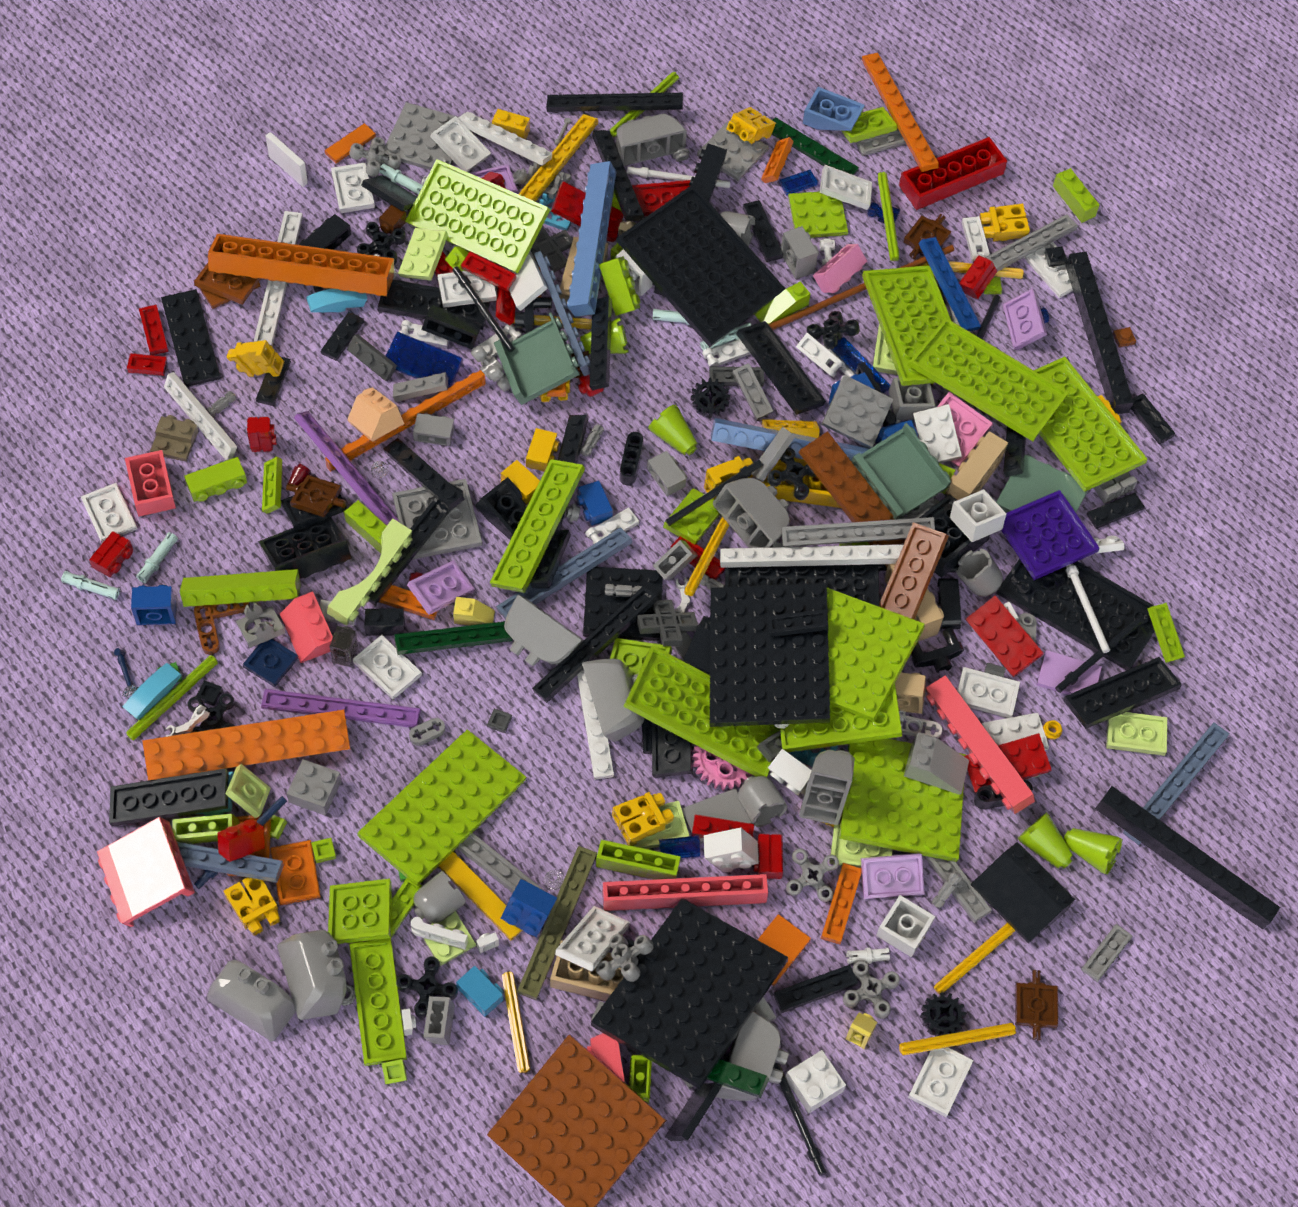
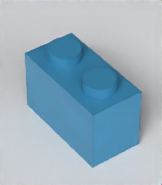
[456,966,504,1017]

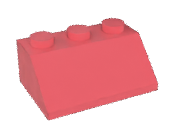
[280,591,337,663]
[587,1033,625,1082]

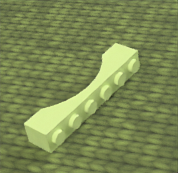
[327,518,412,626]

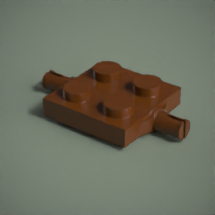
[903,214,952,259]
[286,475,346,517]
[1015,970,1058,1041]

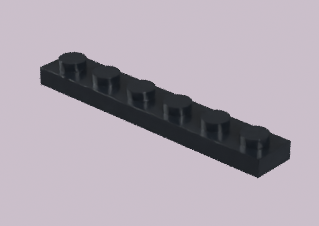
[589,296,612,391]
[383,438,465,511]

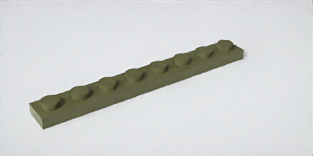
[517,846,597,1001]

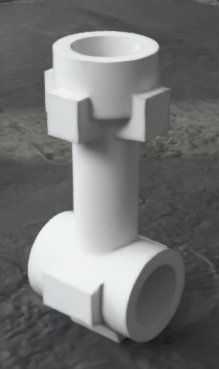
[820,239,835,265]

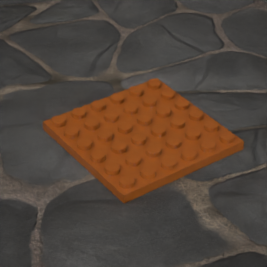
[487,1034,667,1207]

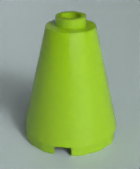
[578,318,629,354]
[648,404,698,456]
[1018,812,1072,869]
[1064,828,1123,874]

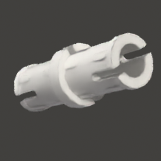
[846,948,890,964]

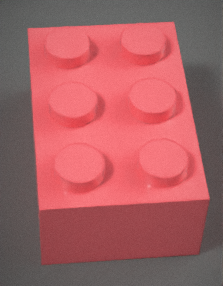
[125,450,176,517]

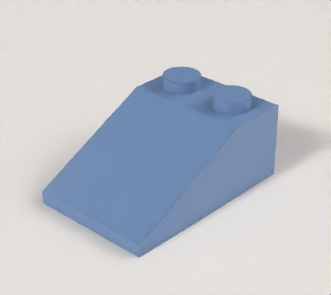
[802,87,865,131]

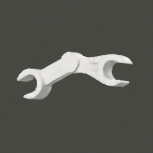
[675,578,690,613]
[166,705,210,737]

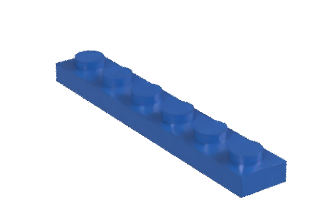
[918,237,981,332]

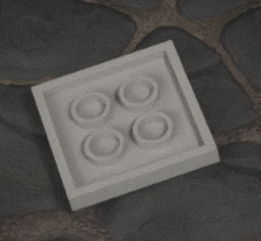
[697,121,769,181]
[821,375,893,449]

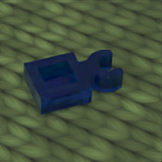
[867,202,900,224]

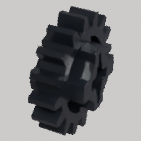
[691,377,730,418]
[920,992,967,1037]

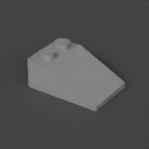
[904,732,969,795]

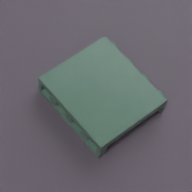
[494,312,580,405]
[851,423,951,520]
[996,455,1088,513]

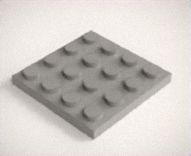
[384,102,458,170]
[392,479,482,560]

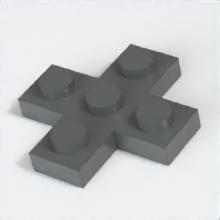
[531,226,573,272]
[637,600,698,647]

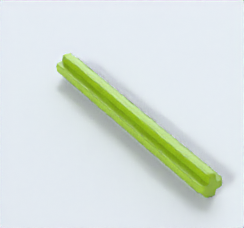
[610,72,679,137]
[878,172,899,261]
[126,655,218,740]

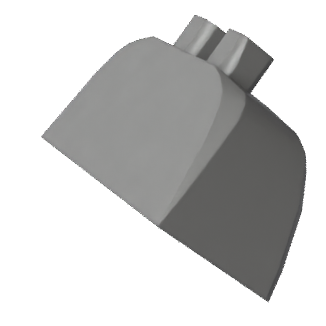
[616,114,687,166]
[713,478,790,548]
[504,595,584,666]
[582,659,644,742]
[799,750,855,825]
[277,929,346,1020]
[207,960,296,1041]
[716,1012,789,1101]

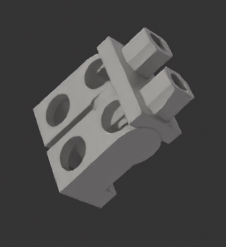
[1094,472,1137,504]

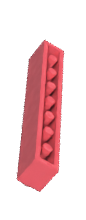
[926,675,1035,814]
[602,874,768,911]

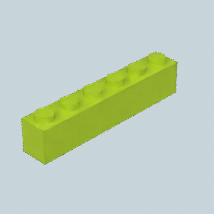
[180,569,301,607]

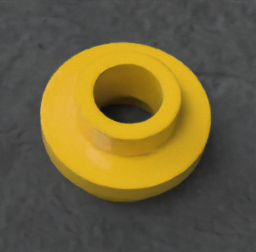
[1043,720,1062,740]

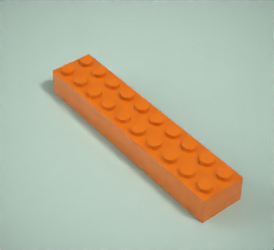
[208,234,394,296]
[142,710,350,780]

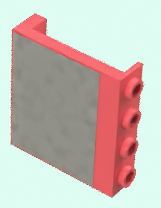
[97,817,195,927]

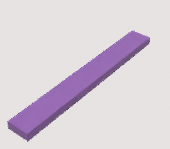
[294,411,399,525]
[261,689,421,728]

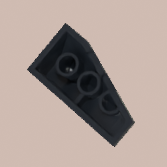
[475,477,527,540]

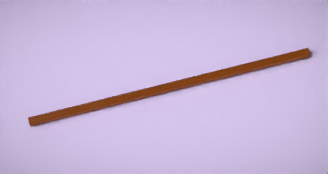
[768,245,954,330]

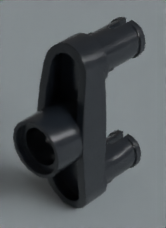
[515,297,552,334]
[911,628,964,674]

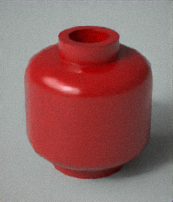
[578,374,604,397]

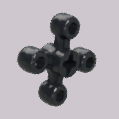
[357,222,406,265]
[806,311,860,349]
[767,447,816,500]
[187,693,235,733]
[396,956,458,1018]

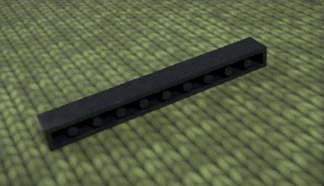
[652,143,727,296]
[1065,251,1134,414]
[1095,786,1281,929]

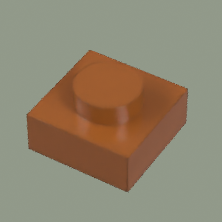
[1112,327,1136,348]

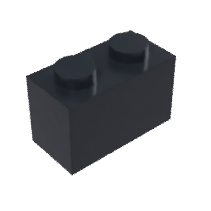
[364,608,405,636]

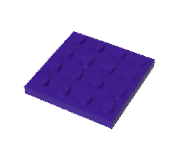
[1001,490,1100,580]

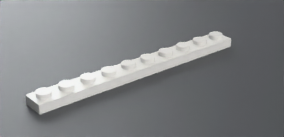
[254,211,303,349]
[720,545,903,568]

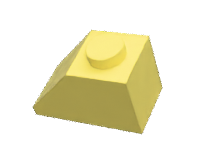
[453,597,495,625]
[846,1012,877,1049]

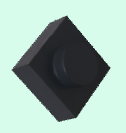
[1044,246,1067,267]
[196,680,223,706]

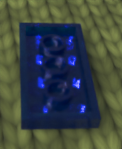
[386,331,463,388]

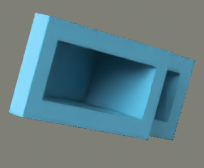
[306,288,368,312]
[122,663,182,719]

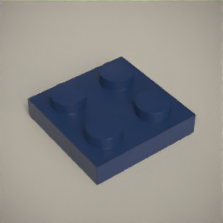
[243,639,299,687]

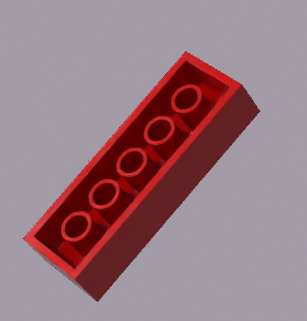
[899,137,1007,210]

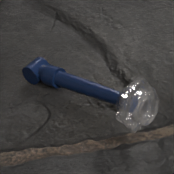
[114,648,139,699]

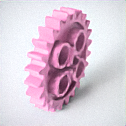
[692,745,752,791]

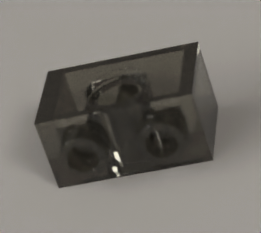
[330,626,358,667]

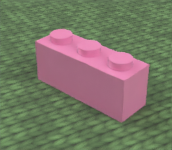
[813,244,867,293]

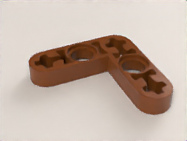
[194,602,250,655]

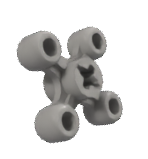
[349,137,401,177]
[471,345,511,392]
[786,848,839,902]
[596,934,653,982]
[843,961,900,1019]

